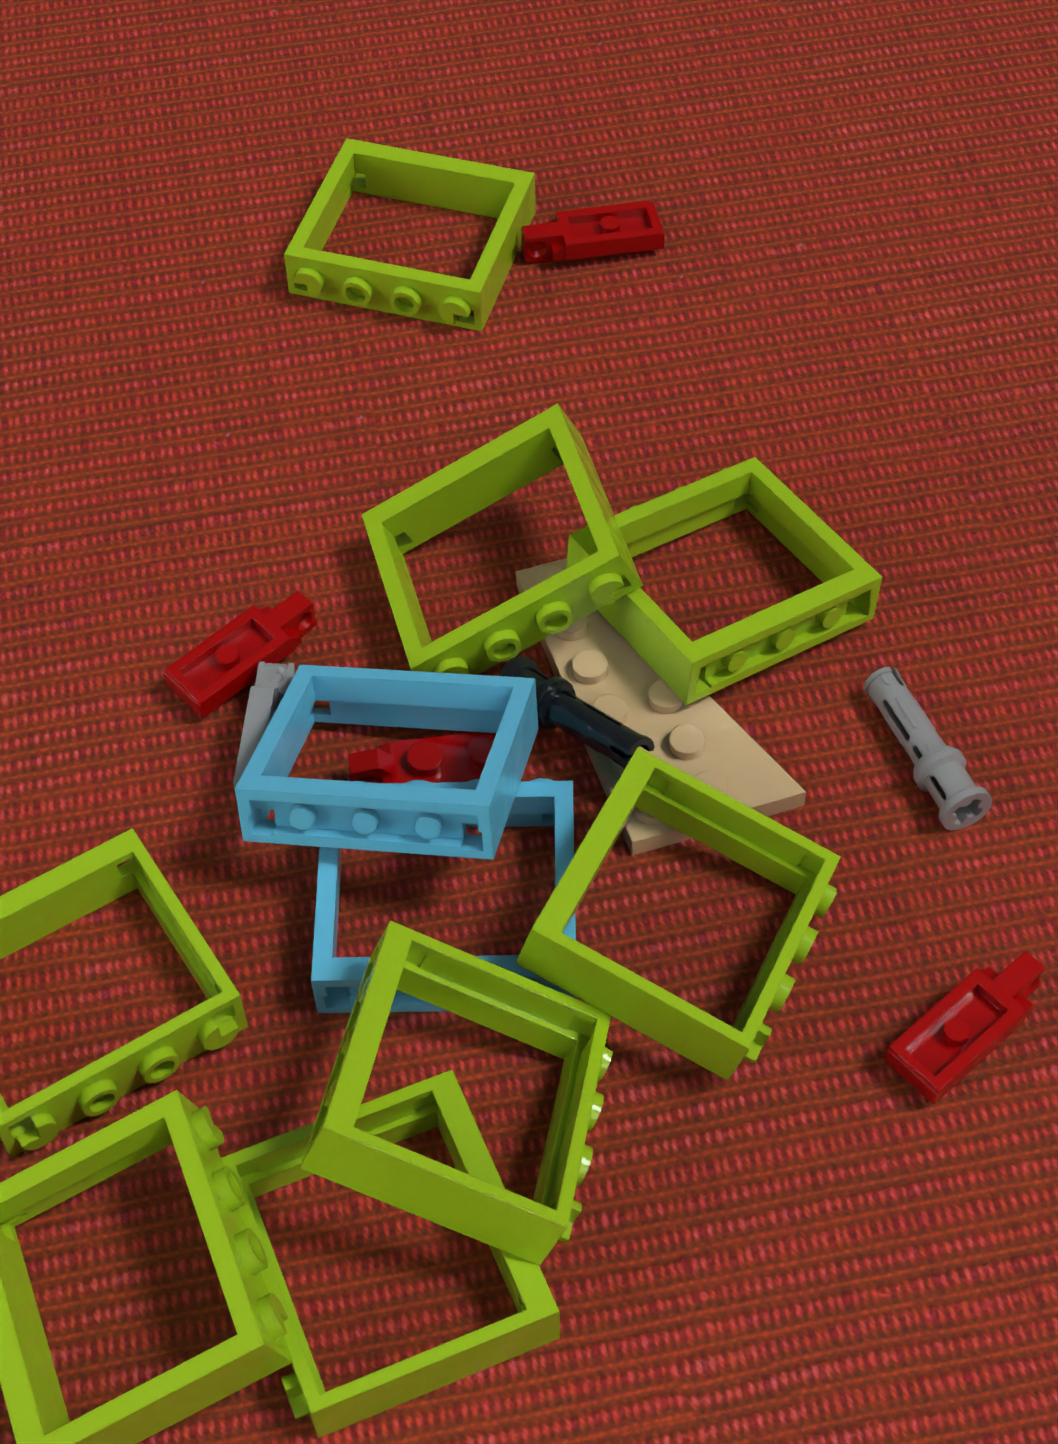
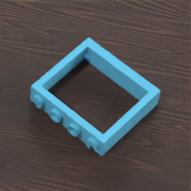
[235,665,539,860]
[311,778,577,1013]

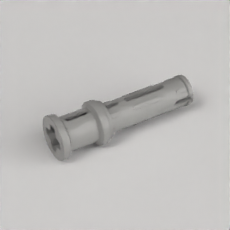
[864,667,993,831]

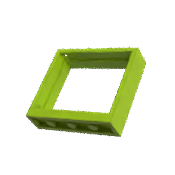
[284,138,536,331]
[361,404,643,675]
[567,457,882,705]
[516,747,841,1081]
[0,828,248,1158]
[300,920,613,1265]
[221,1070,560,1438]
[0,1090,293,1444]

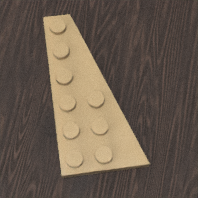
[516,558,806,856]

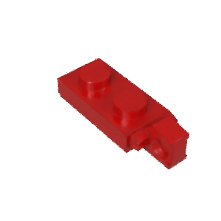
[521,201,665,263]
[163,591,317,719]
[348,732,496,783]
[884,951,1045,1105]

